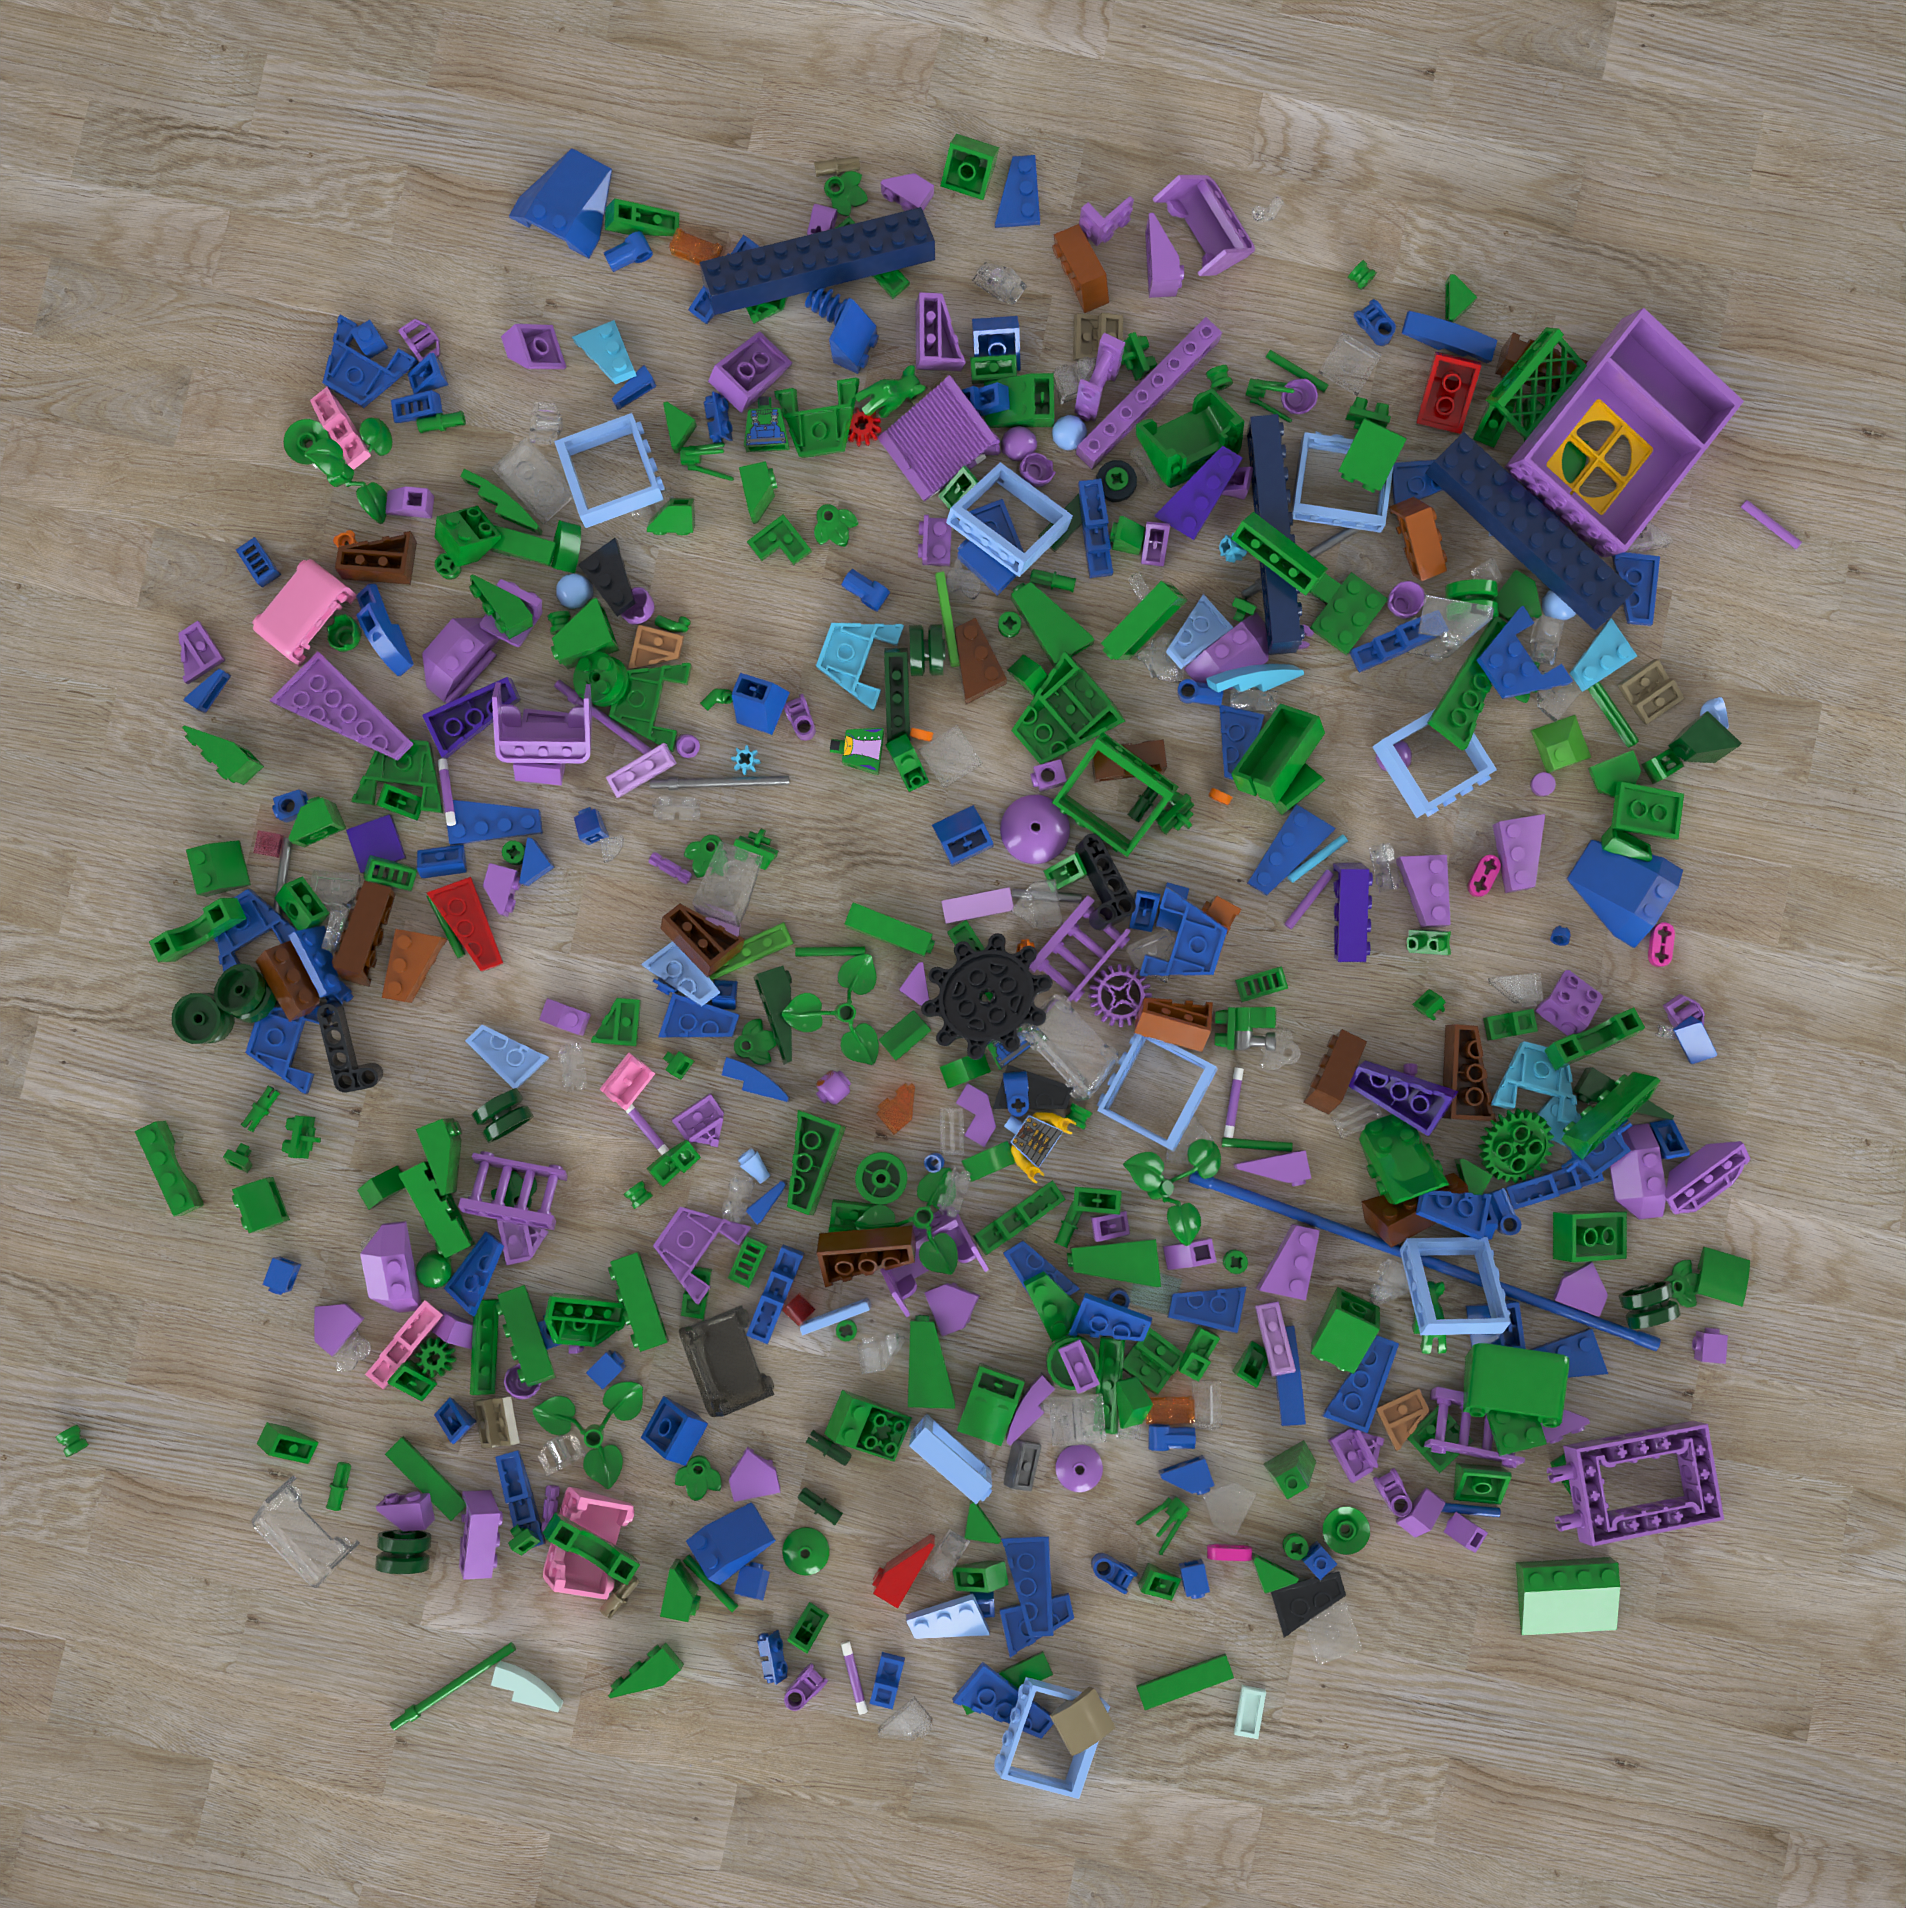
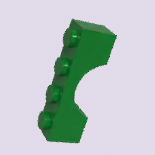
[149,898,247,962]
[1544,1007,1645,1071]
[134,1121,204,1217]
[542,1512,640,1585]

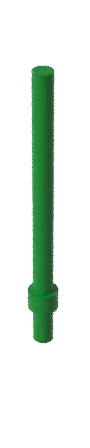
[390,1642,516,1731]

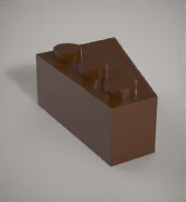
[335,531,417,585]
[955,618,1007,705]
[1092,739,1167,783]
[660,903,745,978]
[255,940,320,1022]
[1303,1029,1367,1115]

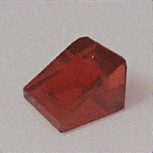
[782,1292,816,1326]

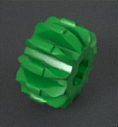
[415,1337,457,1378]

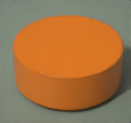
[909,728,934,742]
[1208,788,1233,805]

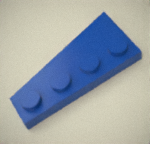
[1322,1335,1399,1433]

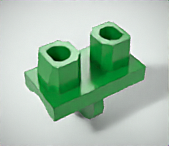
[1120,332,1157,381]
[1345,397,1391,429]
[1155,791,1194,835]
[734,828,779,870]
[1407,929,1451,956]
[281,1115,321,1159]

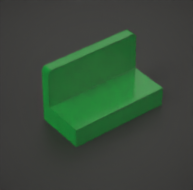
[879,1010,932,1061]

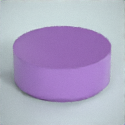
[675,734,700,758]
[1530,772,1556,796]

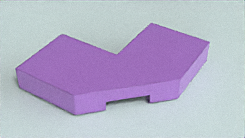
[956,1083,996,1147]

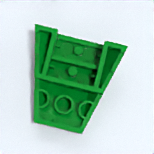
[1011,651,1126,765]

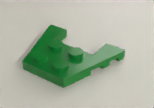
[774,377,860,458]
[609,663,692,752]
[351,739,443,814]

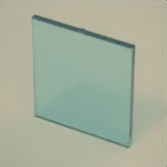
[1130,1273,1182,1315]

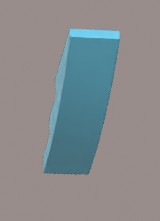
[1206,664,1304,692]

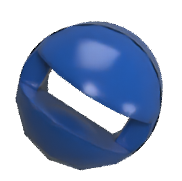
[1550,925,1571,946]
[924,1153,945,1173]

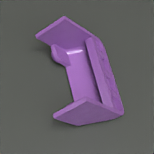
[1153,175,1255,276]
[492,682,592,764]
[880,1207,989,1317]

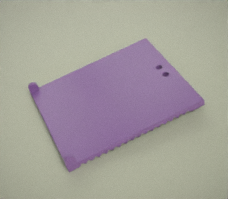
[877,375,999,501]

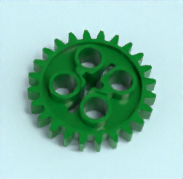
[1478,1108,1554,1183]

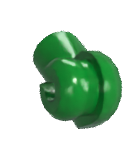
[655,615,691,633]

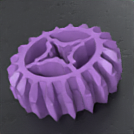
[1088,964,1152,1027]

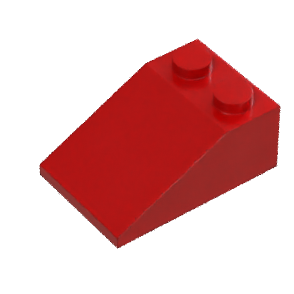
[1416,351,1482,434]
[872,1534,935,1609]

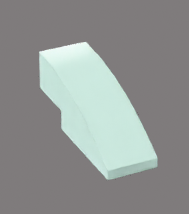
[491,1661,563,1712]

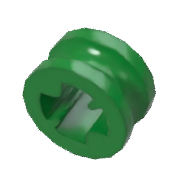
[836,1319,857,1342]

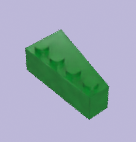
[787,1110,846,1215]
[398,1161,476,1258]

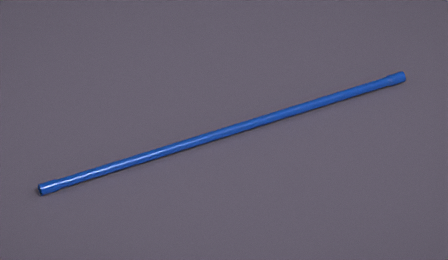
[1188,1171,1661,1351]

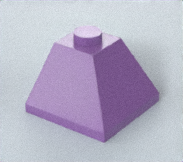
[501,324,566,369]

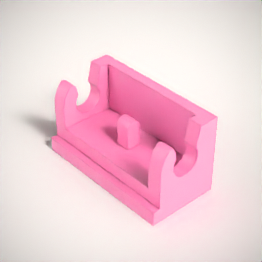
[600,1053,655,1110]

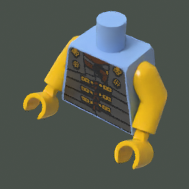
[1004,1112,1076,1184]

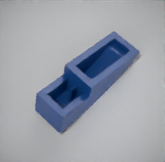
[962,382,1010,416]
[721,1057,790,1102]

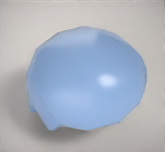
[1052,415,1087,451]
[556,573,593,609]
[1542,590,1576,622]
[1700,697,1729,729]

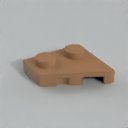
[628,624,685,669]
[1376,1388,1430,1451]

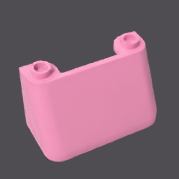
[253,559,357,667]
[543,1487,634,1600]

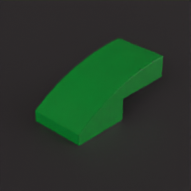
[551,520,581,574]
[1483,1009,1538,1041]
[646,1140,701,1187]
[962,1141,1016,1182]
[681,1266,712,1319]
[1178,1325,1220,1382]

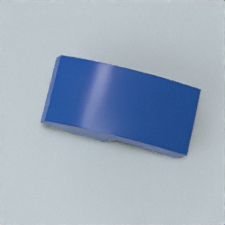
[1156,882,1189,932]
[870,1652,905,1710]

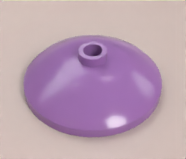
[1000,795,1070,864]

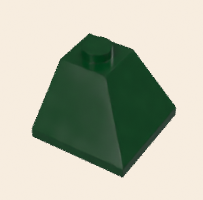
[1668,711,1742,763]

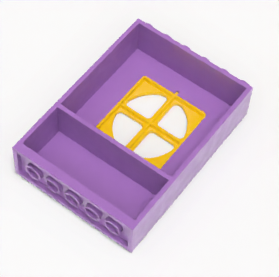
[1505,308,1744,558]

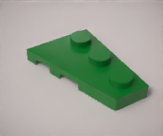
[1023,1271,1079,1342]

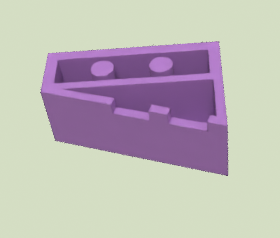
[1395,855,1451,928]

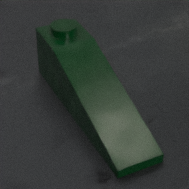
[884,648,910,743]
[753,966,792,1065]
[1573,1067,1674,1120]

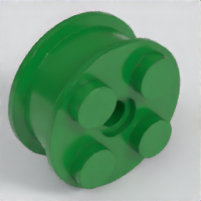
[573,652,629,707]
[855,1152,908,1205]

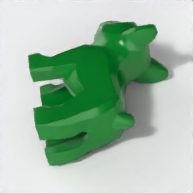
[855,365,926,418]
[1412,1281,1447,1354]

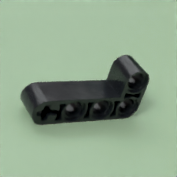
[1075,833,1136,931]
[317,1000,383,1093]

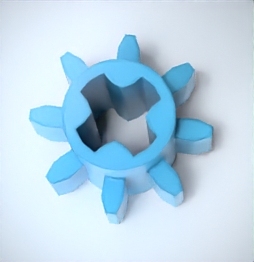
[1219,533,1247,563]
[731,745,761,775]

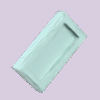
[1234,1685,1266,1739]

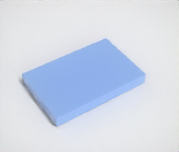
[800,1298,872,1336]

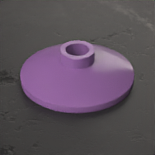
[1056,1444,1103,1492]

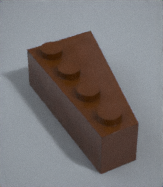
[1495,332,1588,392]
[332,881,395,987]
[1442,1024,1497,1122]
[1361,1173,1469,1247]
[817,1225,916,1288]

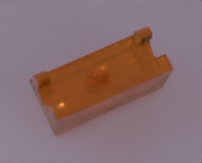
[669,228,723,266]
[1146,1396,1195,1424]

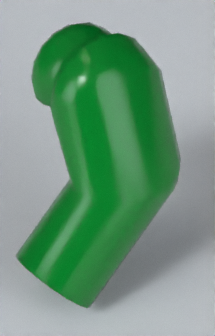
[700,688,733,711]

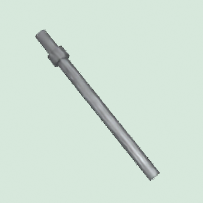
[1240,528,1360,600]
[650,776,789,791]

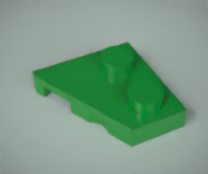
[591,998,641,1046]

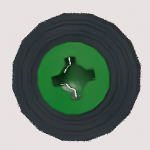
[1096,460,1137,502]

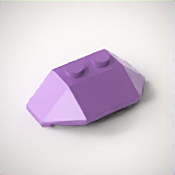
[1184,612,1269,689]
[422,618,500,702]
[1609,1123,1666,1220]
[1665,1141,1751,1215]
[360,1221,422,1313]

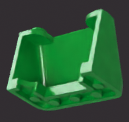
[1136,388,1245,488]
[1463,1343,1569,1428]

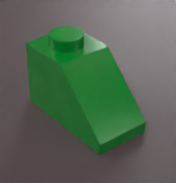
[1473,399,1516,448]
[257,1422,319,1464]
[952,1560,1009,1593]

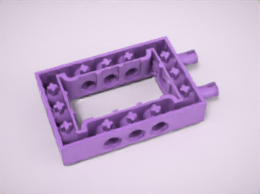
[1547,1421,1724,1546]

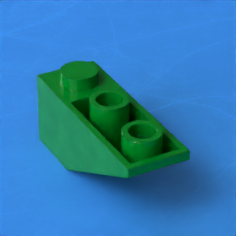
[469,574,533,639]
[608,1642,684,1699]

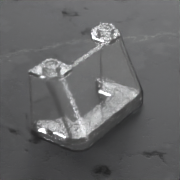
[1017,994,1119,1102]

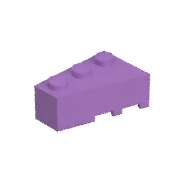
[915,292,965,371]
[1493,814,1545,893]
[1256,1224,1320,1300]
[459,1490,503,1580]

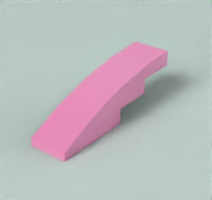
[310,387,371,470]
[365,1300,443,1389]

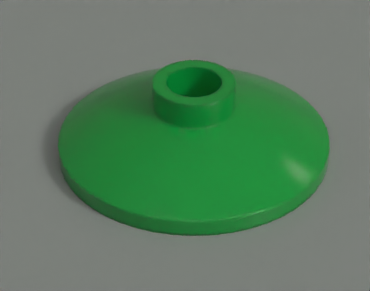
[283,419,330,465]
[1322,1506,1370,1555]
[782,1527,830,1576]

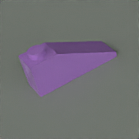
[1234,1150,1311,1186]

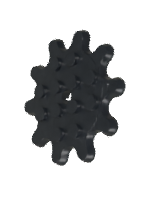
[921,933,1053,1060]

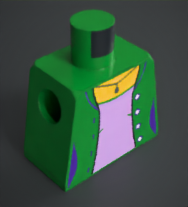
[830,728,884,775]

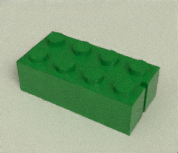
[1231,703,1325,804]

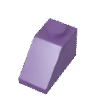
[539,998,591,1036]

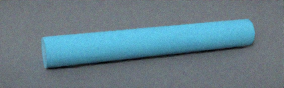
[1287,834,1348,883]

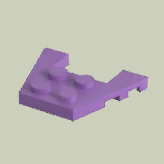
[653,1207,751,1305]

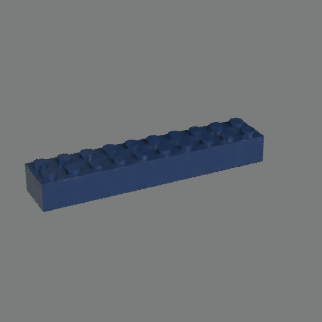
[700,207,935,315]
[1246,414,1305,655]
[1425,432,1635,630]

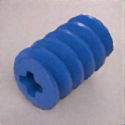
[805,288,848,326]

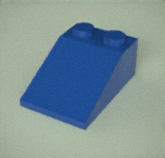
[829,298,879,374]
[686,1502,776,1585]

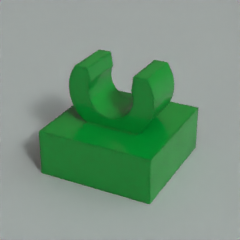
[1232,596,1257,622]
[1412,989,1446,1021]
[663,1051,695,1080]
[223,1143,253,1173]
[508,1524,541,1556]

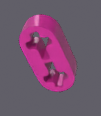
[1467,855,1501,897]
[1648,923,1675,967]
[1207,1544,1252,1561]

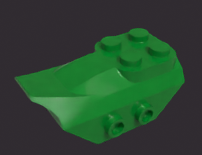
[1359,1114,1449,1204]

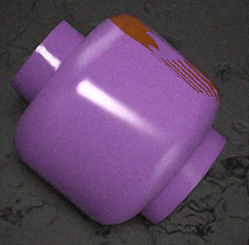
[816,1070,851,1105]

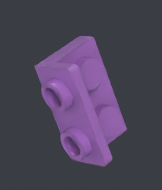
[918,515,952,566]

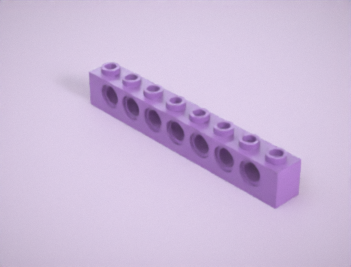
[1076,317,1222,470]

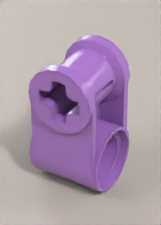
[807,204,838,235]
[784,693,816,741]
[1373,1468,1412,1517]
[784,1663,828,1711]

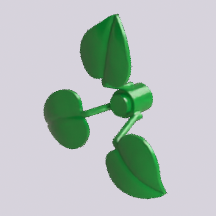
[304,418,393,524]
[782,954,879,1065]
[1123,1139,1221,1246]
[855,1168,958,1275]
[533,1381,643,1489]

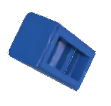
[612,365,656,410]
[391,390,443,423]
[236,537,281,588]
[183,668,231,713]
[746,1180,787,1225]

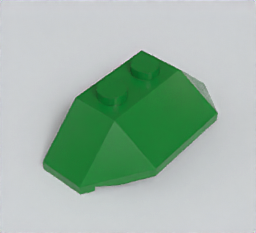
[544,1293,626,1347]

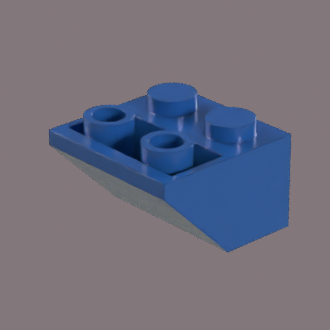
[732,673,790,735]
[932,805,994,867]
[1466,1300,1526,1349]

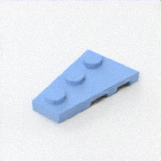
[1166,594,1234,669]
[641,941,720,1007]
[465,1025,549,1089]
[906,1594,990,1638]

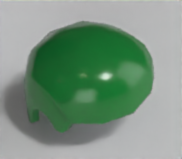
[327,614,362,652]
[416,1250,452,1289]

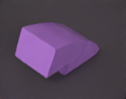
[1006,1373,1055,1445]

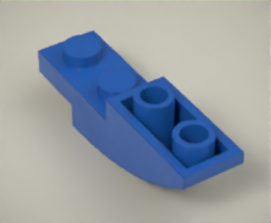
[356,584,414,676]

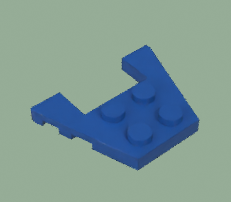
[322,314,418,408]
[1477,606,1573,699]
[1139,887,1228,976]
[214,889,298,972]
[245,1006,334,1094]

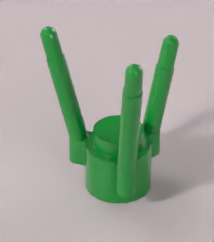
[1245,378,1295,423]
[680,442,734,481]
[1136,1497,1190,1555]

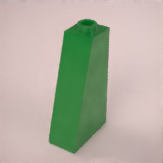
[1011,582,1094,667]
[844,902,935,957]
[1067,1238,1161,1287]
[908,1315,955,1409]
[1263,1440,1316,1500]

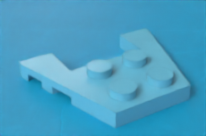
[816,623,904,711]
[1491,1041,1580,1124]

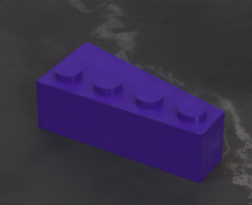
[1154,446,1244,540]
[422,677,521,759]
[1333,863,1373,962]
[1349,1060,1458,1136]

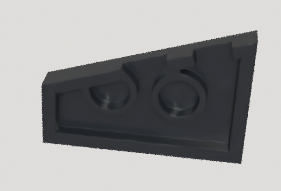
[578,538,636,617]
[993,1064,1074,1109]
[1271,1571,1346,1638]

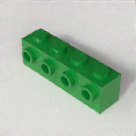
[1231,512,1328,596]
[608,1251,669,1352]
[495,1285,556,1387]

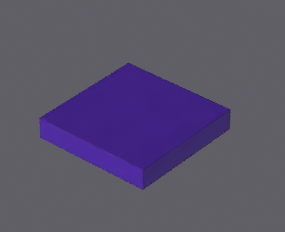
[346,814,406,874]

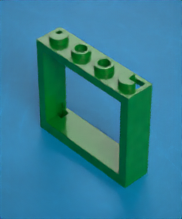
[1101,580,1188,660]
[1052,732,1179,857]

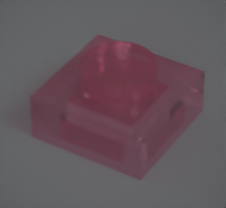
[253,830,284,858]

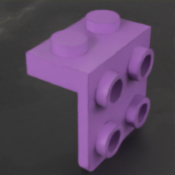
[1079,196,1134,246]
[480,579,542,647]
[1535,970,1603,1036]

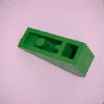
[605,198,679,237]

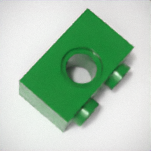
[274,876,330,930]

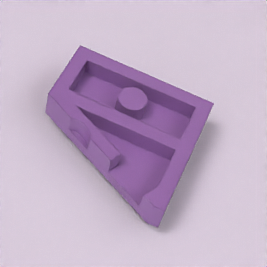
[178,621,225,684]

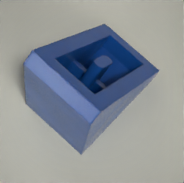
[408,353,449,394]
[519,837,555,886]
[1129,890,1161,932]
[1650,1119,1690,1159]
[434,1397,477,1444]

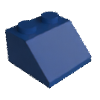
[972,316,1021,371]
[641,1396,708,1466]

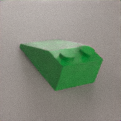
[416,1118,462,1196]
[1553,1211,1627,1262]

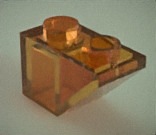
[876,1083,915,1135]

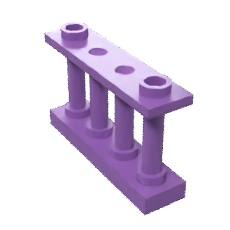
[1074,333,1125,422]
[1029,895,1131,1003]
[458,1151,568,1230]
[1424,1387,1525,1468]

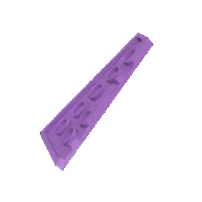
[269,652,414,761]

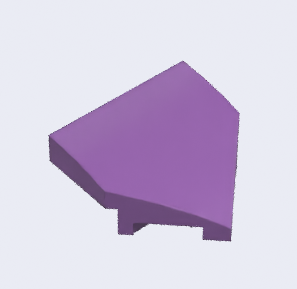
[672,1093,724,1147]
[496,1219,548,1266]
[1553,1261,1608,1317]
[924,1283,980,1336]
[314,1303,364,1356]
[1328,1429,1384,1483]
[729,1447,780,1502]

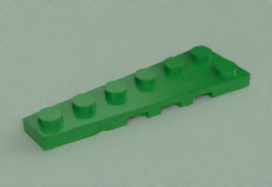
[1427,617,1506,751]

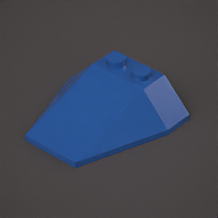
[509,148,612,259]
[1567,840,1683,948]

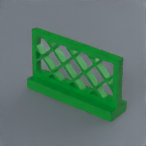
[1486,327,1587,438]

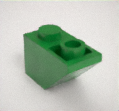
[647,498,695,536]
[1110,516,1145,555]
[885,734,929,792]

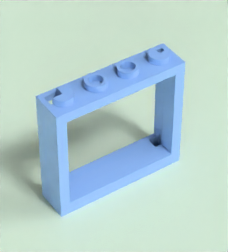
[554,413,665,528]
[1291,431,1393,533]
[946,462,1073,577]
[1373,709,1497,818]
[1097,1033,1218,1152]
[1400,1237,1511,1335]
[909,1413,992,1504]
[994,1677,1110,1799]

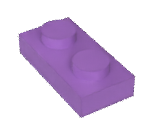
[1058,1339,1100,1394]

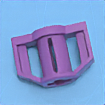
[398,319,440,362]
[1663,994,1705,1028]

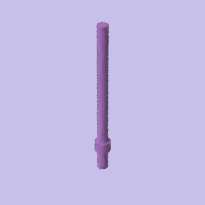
[554,680,652,754]

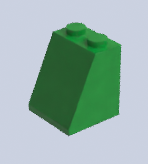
[1338,418,1407,493]
[551,598,620,669]
[1311,1287,1380,1374]

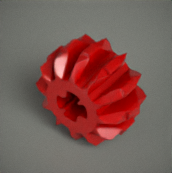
[848,407,882,447]

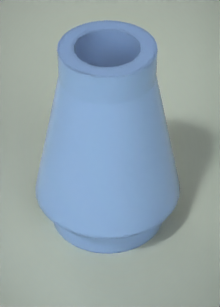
[737,1148,771,1184]

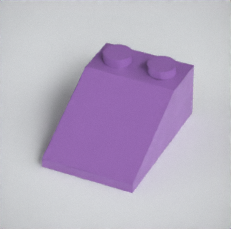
[1145,213,1184,298]
[708,331,792,413]
[513,708,569,786]

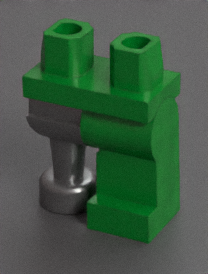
[1215,1007,1277,1051]

